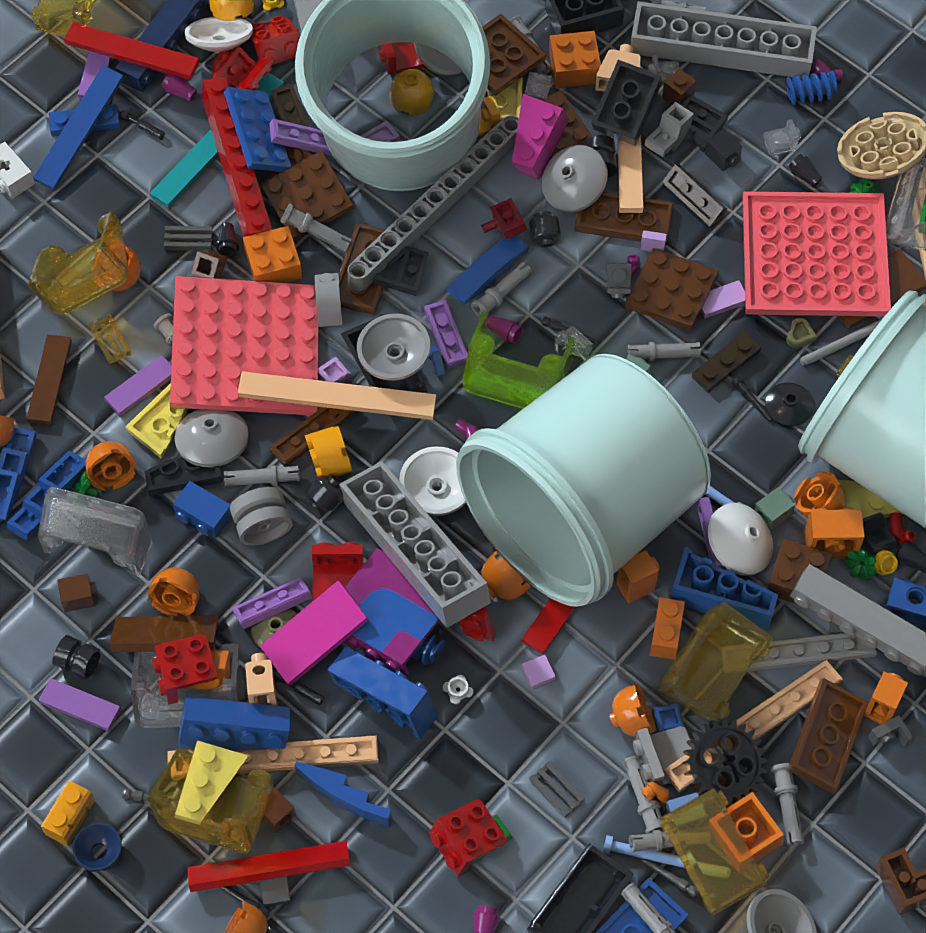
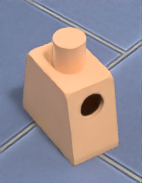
[595,44,640,92]
[245,653,277,706]

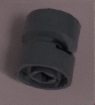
[585,135,617,178]
[52,635,101,679]

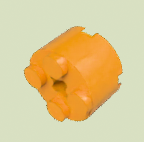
[305,425,353,477]

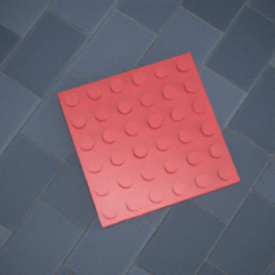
[742,192,891,317]
[170,276,318,415]

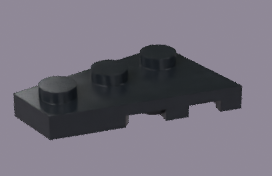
[144,457,222,496]

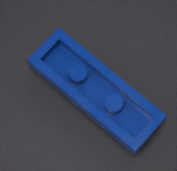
[49,104,120,136]

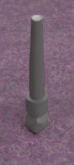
[122,788,179,805]
[642,859,699,897]

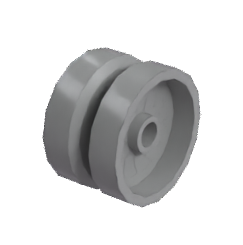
[229,487,293,546]

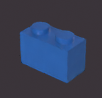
[173,481,232,538]

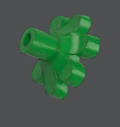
[850,178,881,193]
[73,471,98,503]
[845,549,877,580]

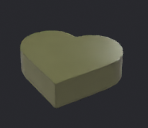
[786,318,817,349]

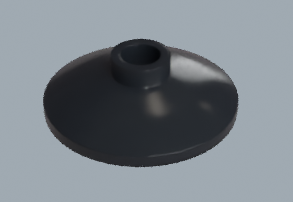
[765,382,814,427]

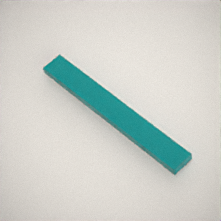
[150,73,284,209]

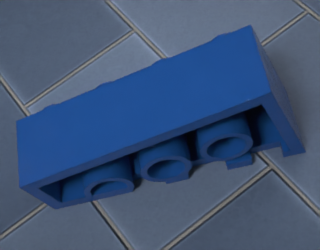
[670,547,778,631]
[328,646,438,740]
[177,696,290,754]

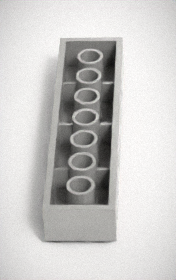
[631,1,817,78]
[339,461,491,628]

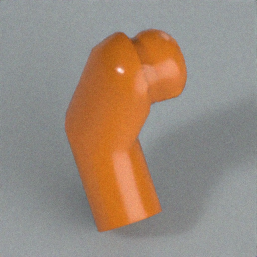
[641,782,671,808]

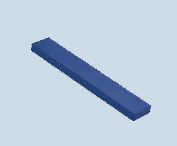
[33,65,124,191]

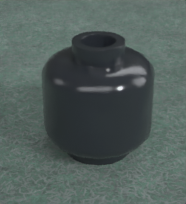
[529,211,561,248]
[307,474,343,512]

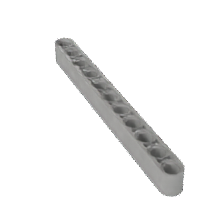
[348,115,519,291]

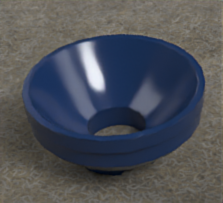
[72,823,122,872]

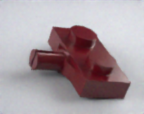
[481,198,527,239]

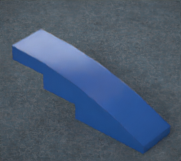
[447,236,529,305]
[0,428,37,521]
[7,450,86,540]
[295,761,392,827]

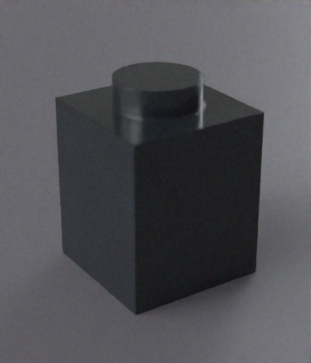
[705,129,743,172]

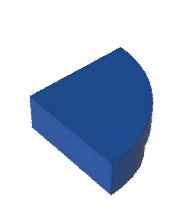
[429,346,445,376]

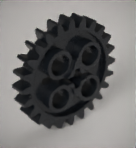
[682,718,768,806]

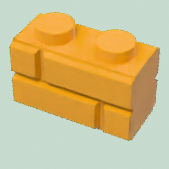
[41,780,95,846]

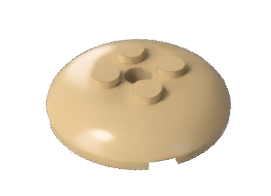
[837,112,926,180]

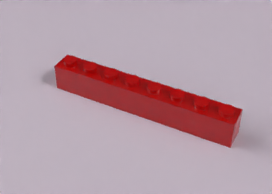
[201,77,272,237]

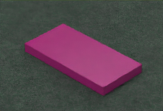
[260,580,369,686]

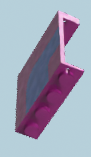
[345,548,440,677]

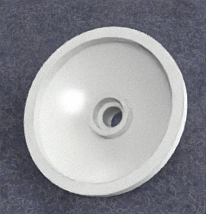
[185,17,253,53]
[399,447,466,516]
[708,503,773,576]

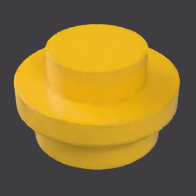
[873,550,898,575]

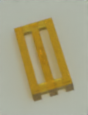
[89,314,131,364]

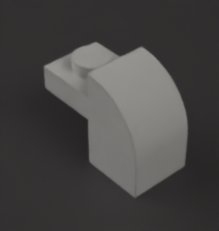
[644,102,694,157]
[315,273,342,327]

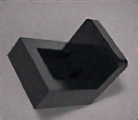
[863,512,897,556]

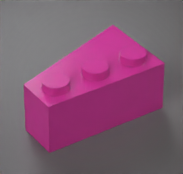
[512,94,569,180]

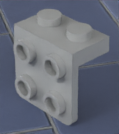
[633,726,691,786]

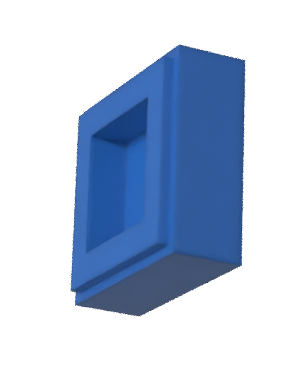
[652,703,684,733]

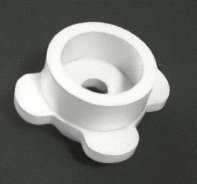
[443,675,473,704]

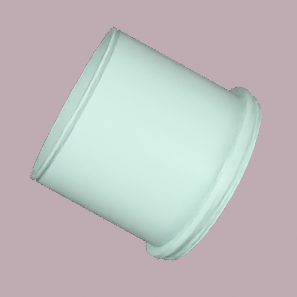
[295,0,490,191]
[798,290,926,528]
[456,354,711,606]

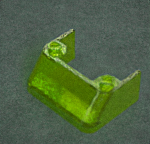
[463,311,575,409]

